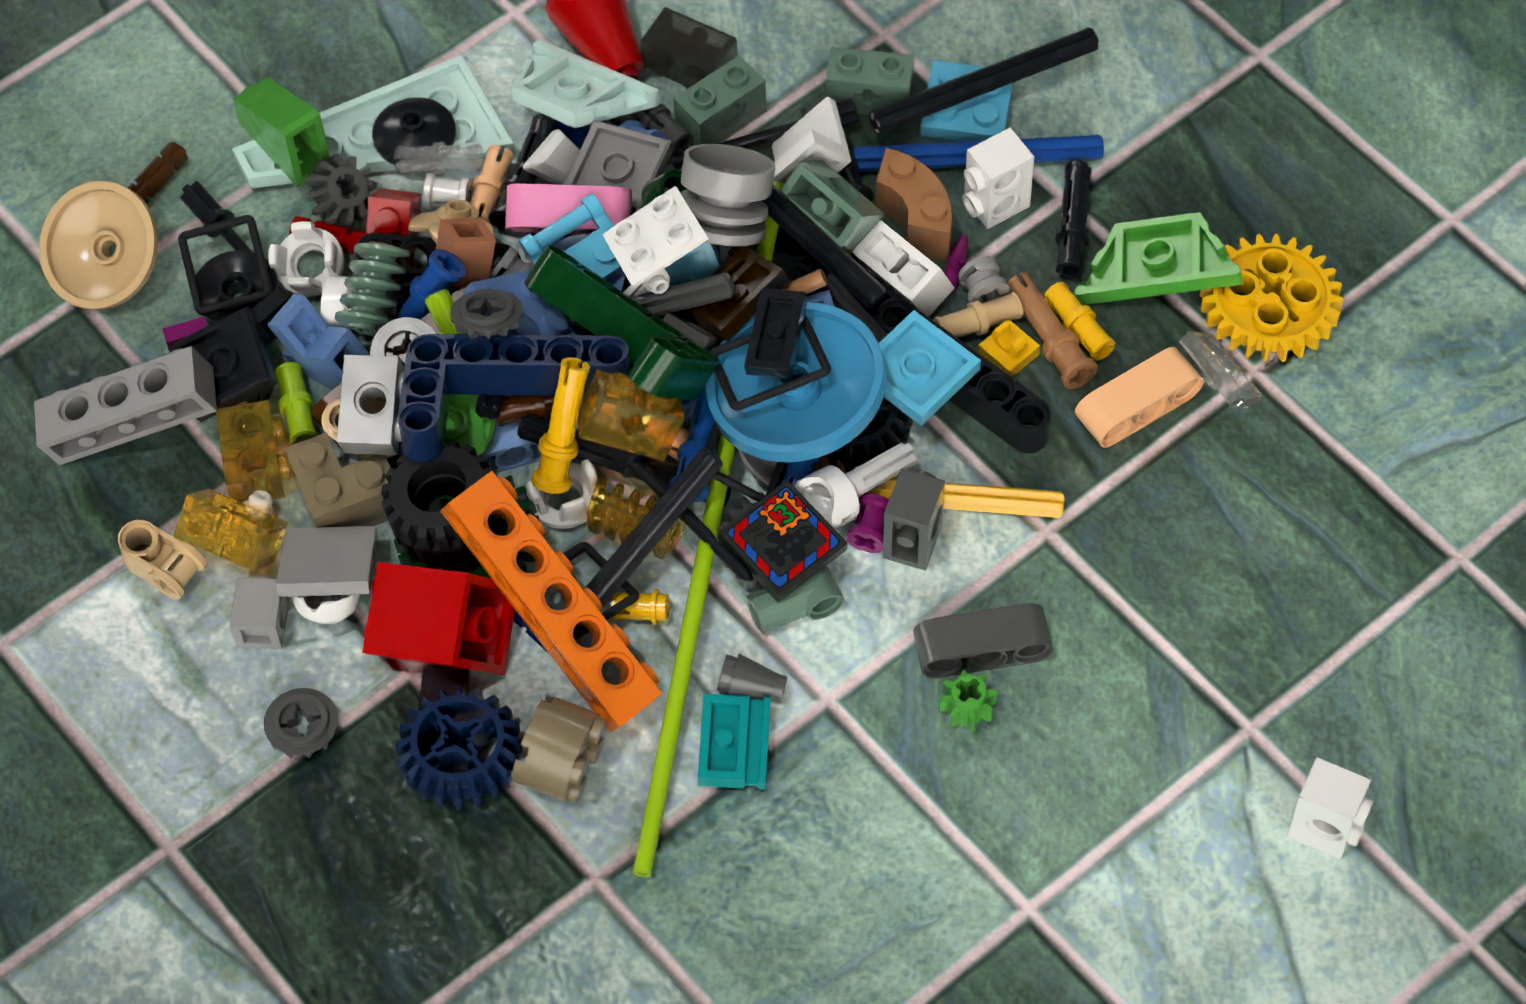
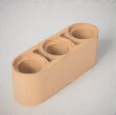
[1074,347,1204,448]

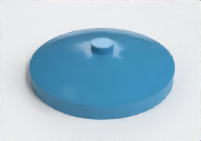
[706,302,886,462]

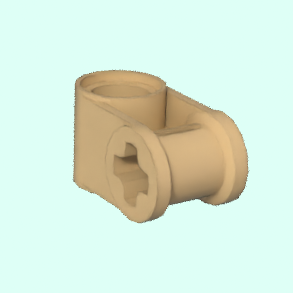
[118,520,208,600]

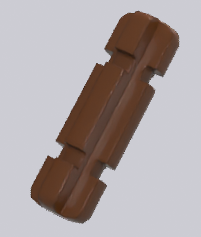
[127,141,188,204]

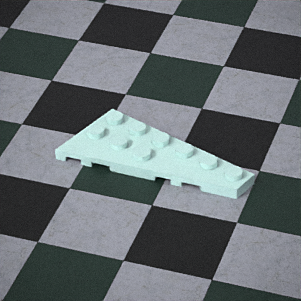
[232,55,515,189]

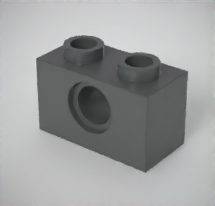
[883,468,945,571]

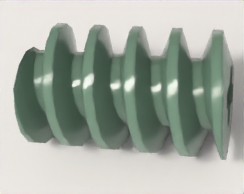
[335,241,411,337]

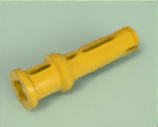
[531,357,590,494]

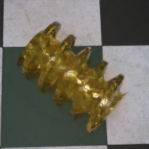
[587,477,686,560]

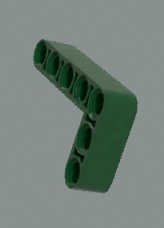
[524,245,719,401]

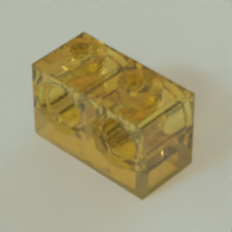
[216,400,291,504]

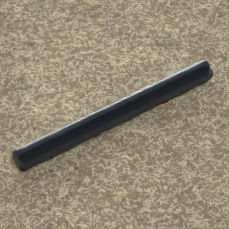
[869,27,1099,134]

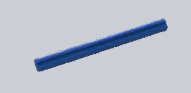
[853,135,1104,172]

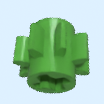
[939,670,997,731]

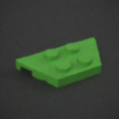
[1074,212,1243,305]

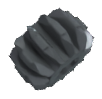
[304,154,378,227]

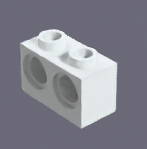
[962,128,1034,229]
[852,220,955,317]

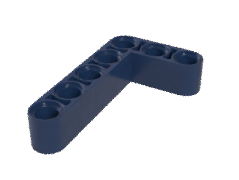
[398,334,631,462]

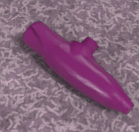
[944,234,968,294]

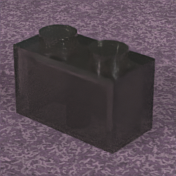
[640,7,738,89]

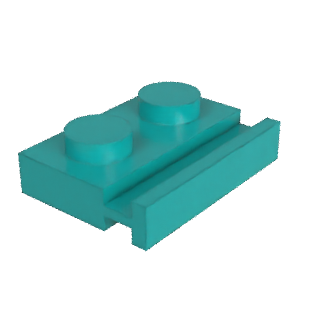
[698,694,771,790]

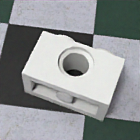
[1287,757,1374,860]

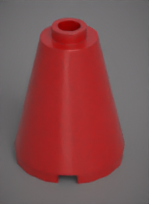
[545,0,644,80]

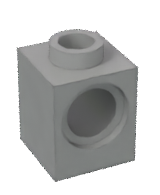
[230,574,289,649]

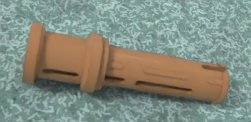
[1008,272,1098,389]

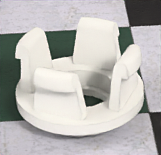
[268,221,344,297]
[526,457,601,529]

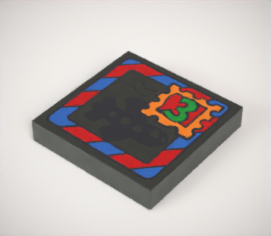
[718,480,848,603]

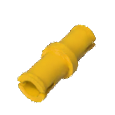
[1044,282,1116,361]

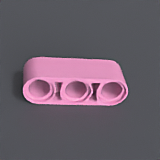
[505,184,632,234]

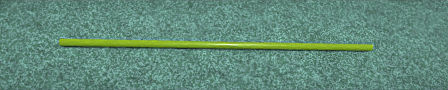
[633,182,784,878]

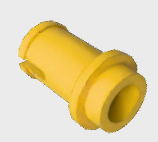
[611,589,670,625]

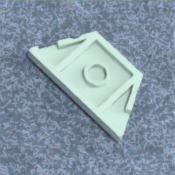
[512,39,660,128]

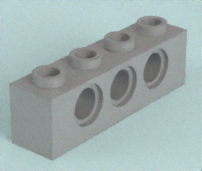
[34,346,217,465]

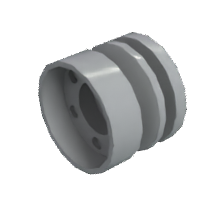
[681,144,775,246]

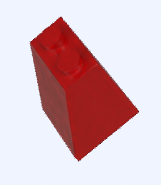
[362,562,515,676]

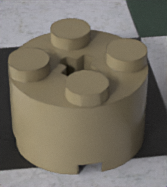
[512,694,607,804]

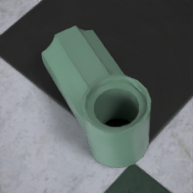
[746,566,845,634]

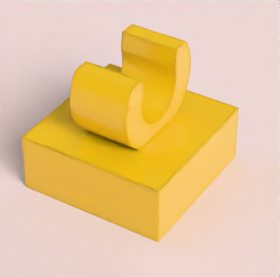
[978,320,1040,378]

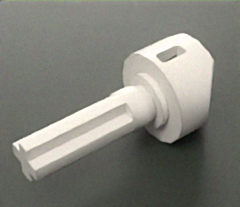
[794,442,918,530]

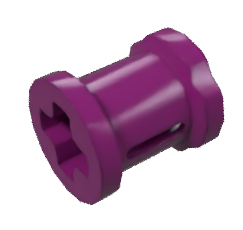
[846,493,889,553]

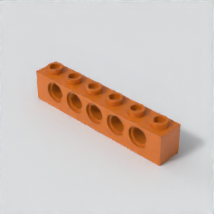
[440,471,662,732]

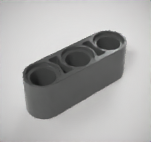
[913,603,1053,678]

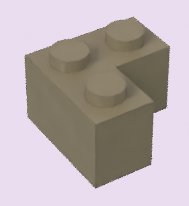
[284,433,391,528]

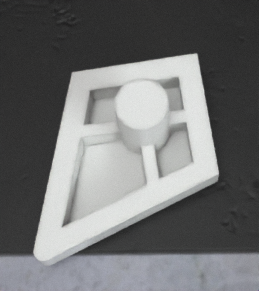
[523,129,580,185]

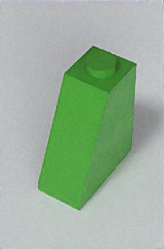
[233,77,330,186]

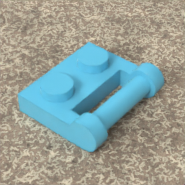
[518,193,622,280]

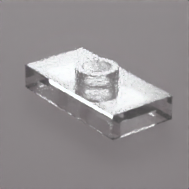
[1179,331,1262,408]

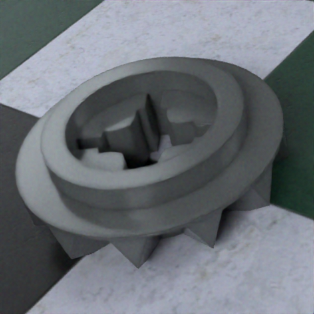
[450,289,523,340]
[264,688,339,759]

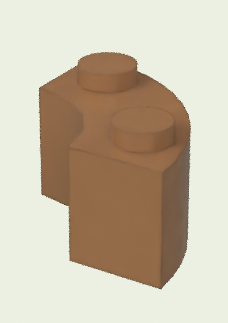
[876,148,952,262]

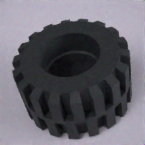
[381,440,503,566]

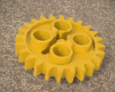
[1199,234,1343,362]

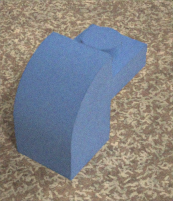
[268,294,370,388]

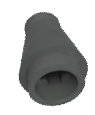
[717,653,788,703]

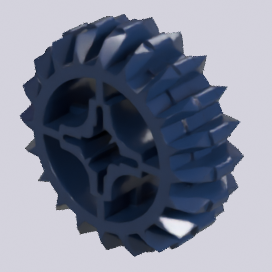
[395,685,523,810]

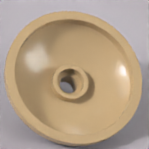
[39,181,159,310]

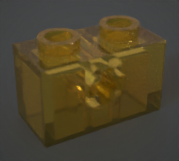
[578,369,684,461]
[173,488,288,571]

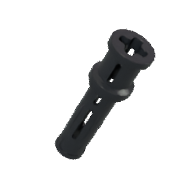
[489,114,558,234]

